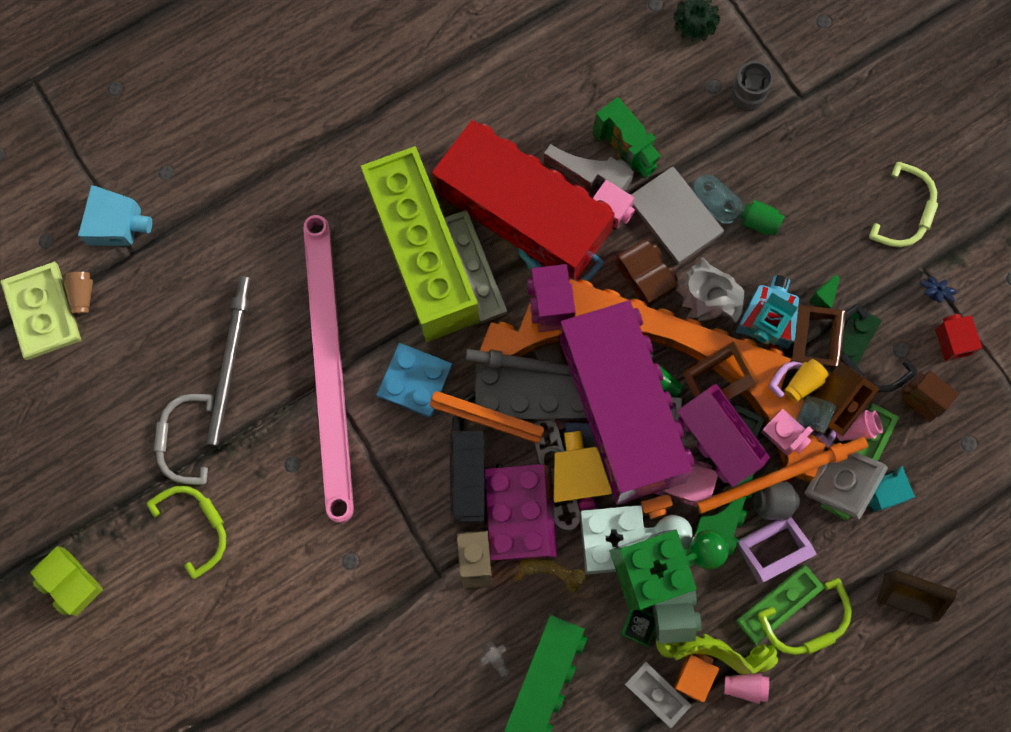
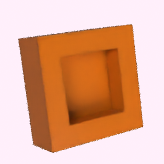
[639,494,673,520]

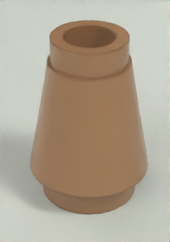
[64,272,93,314]

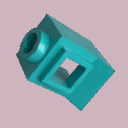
[749,293,798,345]
[868,466,915,513]

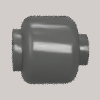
[752,481,800,520]

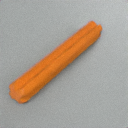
[430,391,544,444]

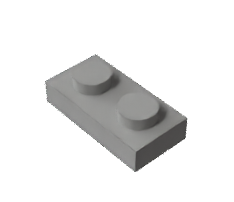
[624,662,692,729]

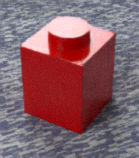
[935,314,982,362]

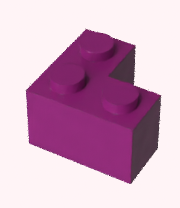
[527,264,576,332]

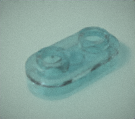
[693,175,743,224]

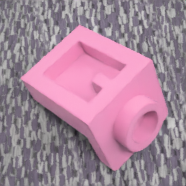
[761,409,813,456]

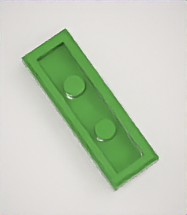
[735,564,825,645]

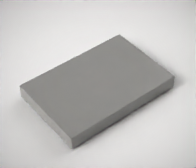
[631,166,724,265]

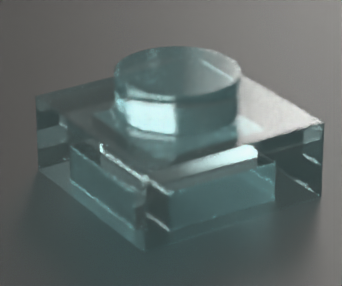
[796,395,836,433]

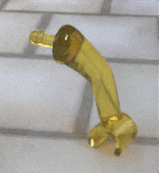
[514,559,586,592]

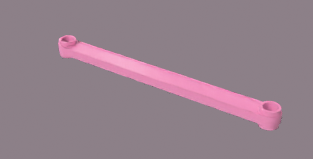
[303,215,354,523]

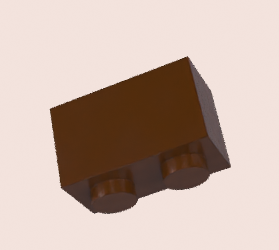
[806,361,880,436]

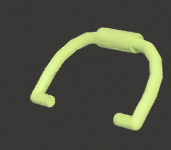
[869,162,938,247]

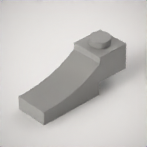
[544,144,634,193]

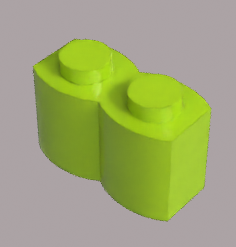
[30,546,103,616]

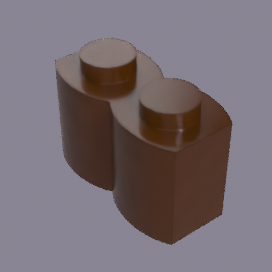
[615,238,678,307]
[900,370,960,423]

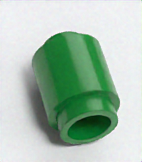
[740,199,785,236]

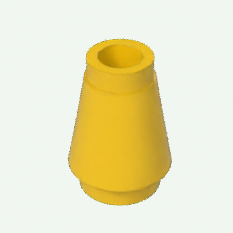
[784,359,829,403]

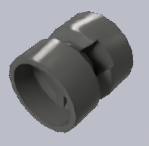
[731,61,773,111]

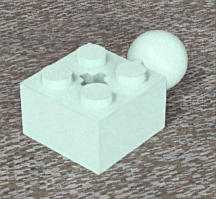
[580,505,693,575]

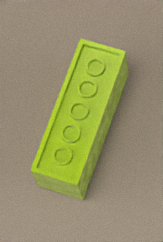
[361,146,480,342]

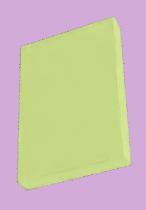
[0,261,82,360]

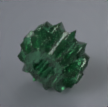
[673,0,720,43]

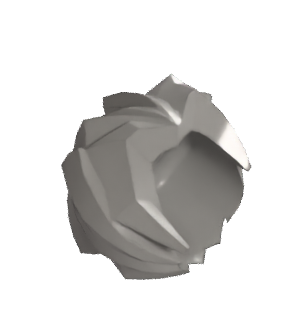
[677,257,744,323]

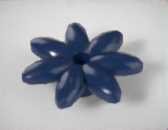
[920,276,957,303]

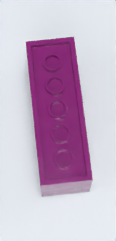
[559,300,695,505]

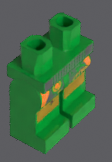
[592,97,661,179]

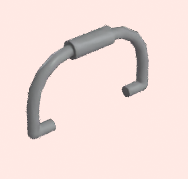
[154,394,214,485]

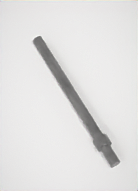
[206,276,251,446]

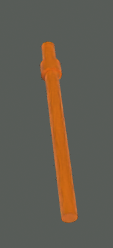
[696,437,868,514]

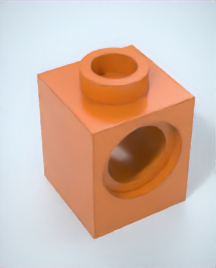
[673,654,719,703]

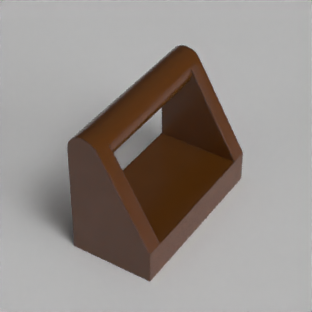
[791,305,846,369]
[683,341,759,400]

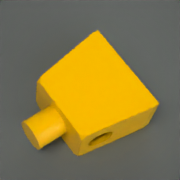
[553,431,612,502]

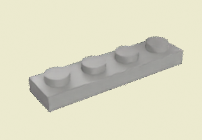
[444,210,508,324]

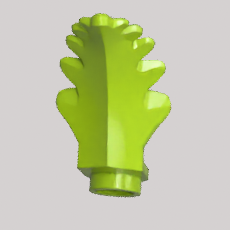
[673,634,778,675]

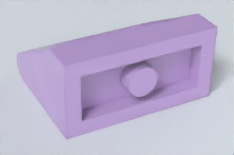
[737,517,817,584]

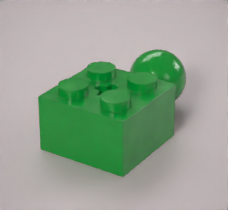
[609,529,729,610]

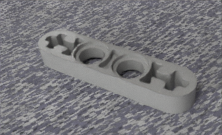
[534,421,581,532]

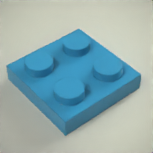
[377,343,453,418]

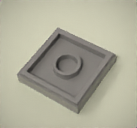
[805,443,888,520]

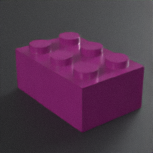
[677,384,770,487]
[485,464,557,562]

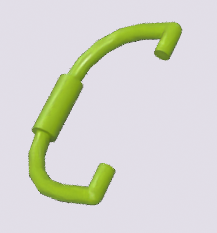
[147,486,226,579]
[758,578,852,655]

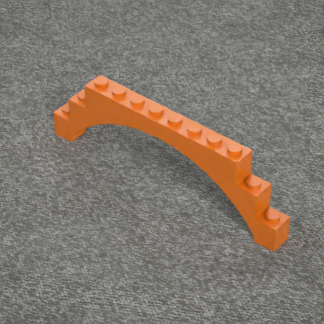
[480,279,826,482]

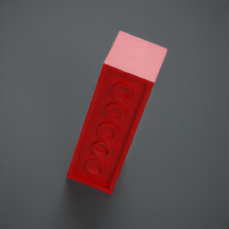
[432,120,615,281]

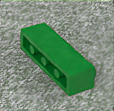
[504,615,587,732]

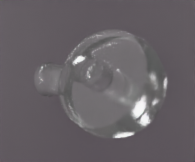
[480,641,509,677]

